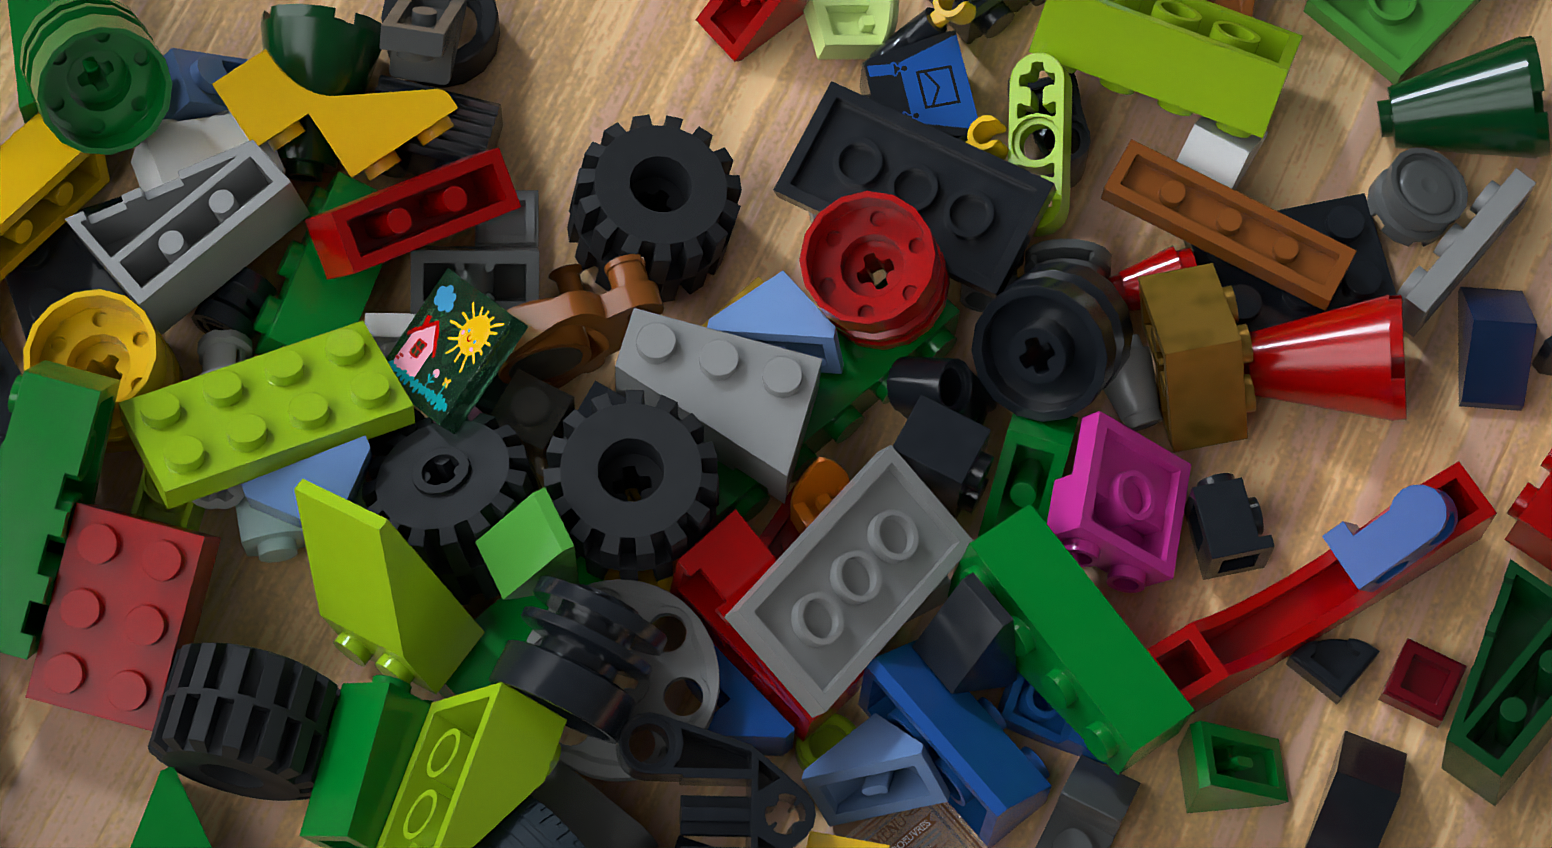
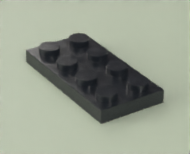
[773,81,1057,299]

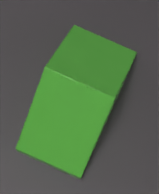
[475,487,579,600]

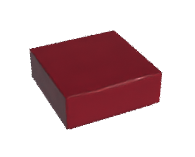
[1378,638,1467,728]

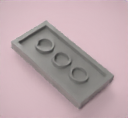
[724,445,973,718]

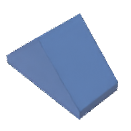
[707,271,844,374]
[241,435,373,528]
[801,713,950,827]

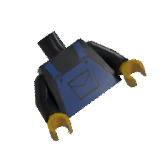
[860,0,1009,160]

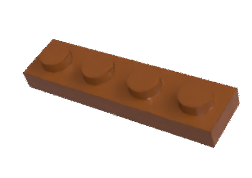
[1101,139,1357,311]

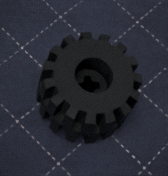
[567,114,742,302]
[543,390,719,582]
[362,411,542,605]
[148,643,341,801]

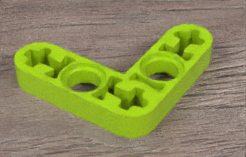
[1008,52,1072,237]

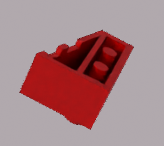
[670,509,864,742]

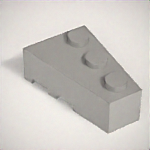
[65,140,310,335]

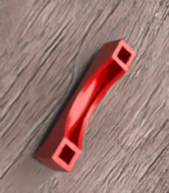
[1147,461,1497,715]

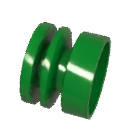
[20,0,173,155]

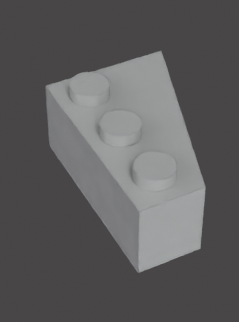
[615,308,822,504]

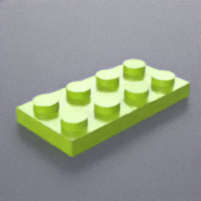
[118,320,415,509]

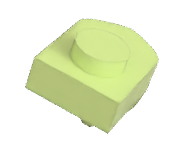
[803,0,899,60]

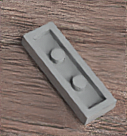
[1397,168,1536,337]

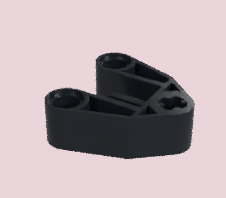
[616,712,816,848]

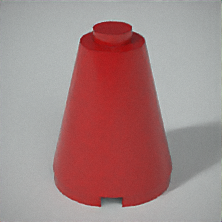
[1243,294,1407,421]

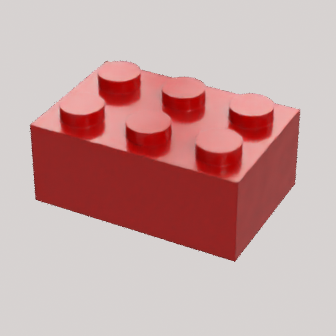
[25,503,221,731]

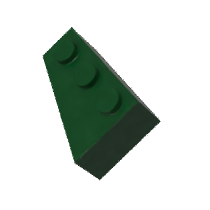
[1441,559,1552,806]

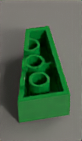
[0,360,120,660]
[947,504,1195,775]

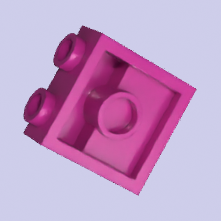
[1047,411,1192,593]

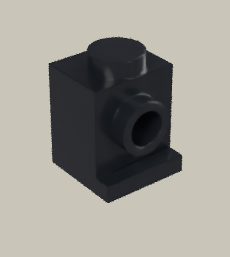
[1184,473,1275,580]

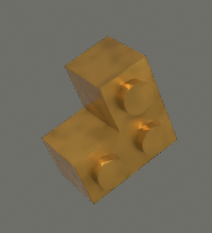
[1138,263,1256,453]

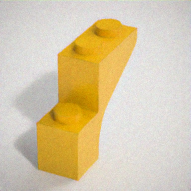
[212,49,458,181]

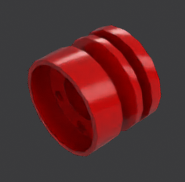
[799,191,950,350]

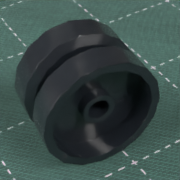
[971,261,1134,422]

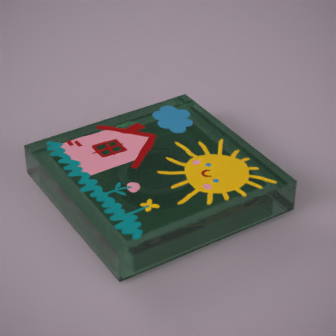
[386,268,528,434]

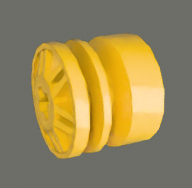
[23,289,183,453]

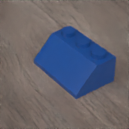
[858,640,1052,848]

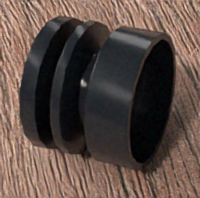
[488,576,668,744]

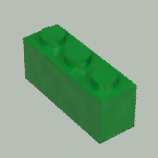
[253,172,383,355]

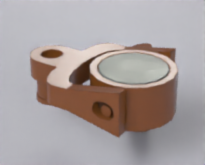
[488,254,664,390]

